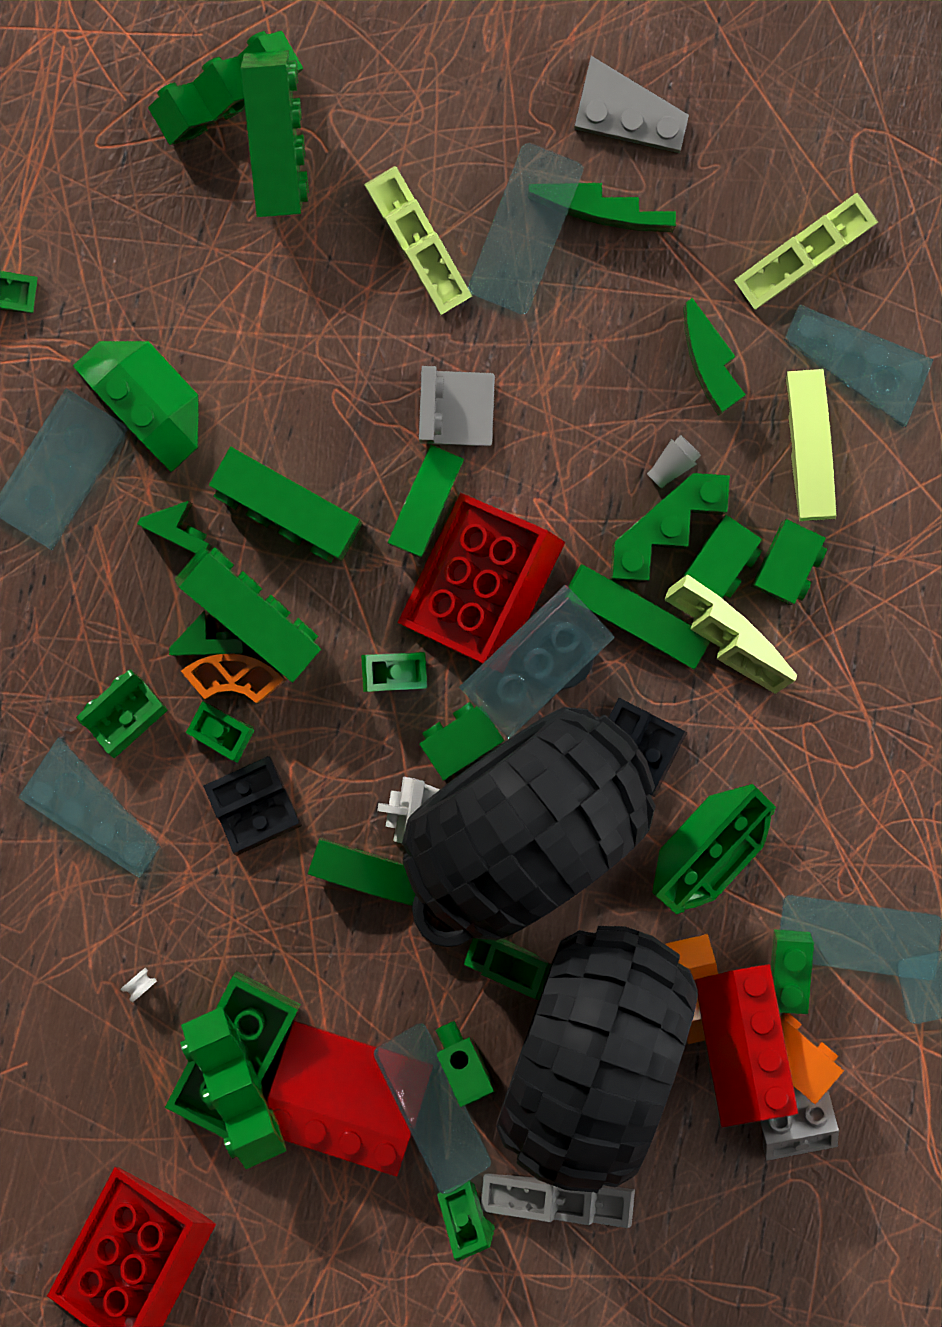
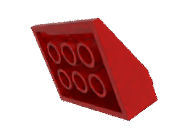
[397,492,565,673]
[266,1020,432,1177]
[47,1167,216,1327]

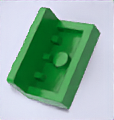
[76,670,168,758]

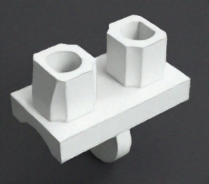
[377,777,440,843]

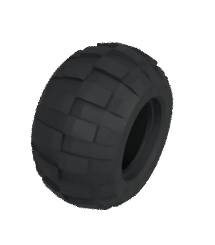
[402,707,656,940]
[496,925,698,1193]

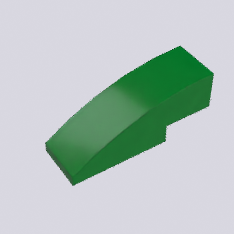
[683,298,746,416]
[388,445,464,558]
[308,838,415,906]
[464,938,552,1000]

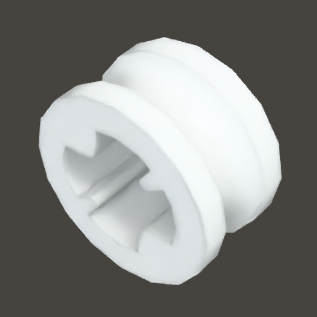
[121,967,157,1003]

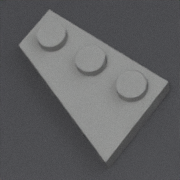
[574,56,689,153]

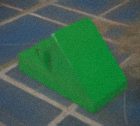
[137,501,213,554]
[169,610,246,656]
[361,652,427,692]
[186,701,255,763]
[437,1180,495,1262]

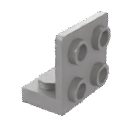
[419,366,495,446]
[760,1086,839,1161]

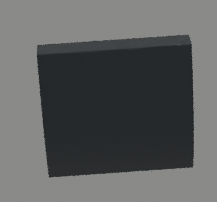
[608,698,688,797]
[203,756,302,856]

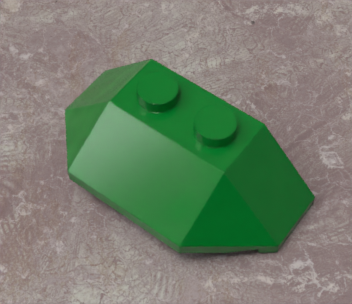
[73,341,199,473]
[652,784,776,915]

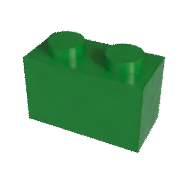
[682,515,762,598]
[751,519,827,605]
[419,702,505,780]
[771,929,814,1014]

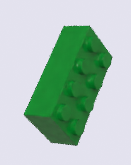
[241,50,309,217]
[209,446,363,563]
[174,547,321,683]
[164,971,301,1138]

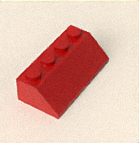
[694,964,798,1128]

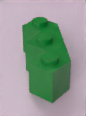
[148,31,304,145]
[610,473,730,582]
[180,1007,287,1169]

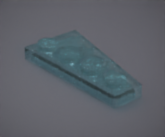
[784,304,934,428]
[18,737,161,878]

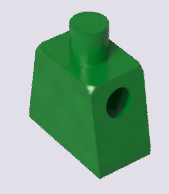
[435,1021,498,1107]

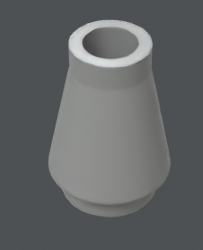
[647,435,701,488]

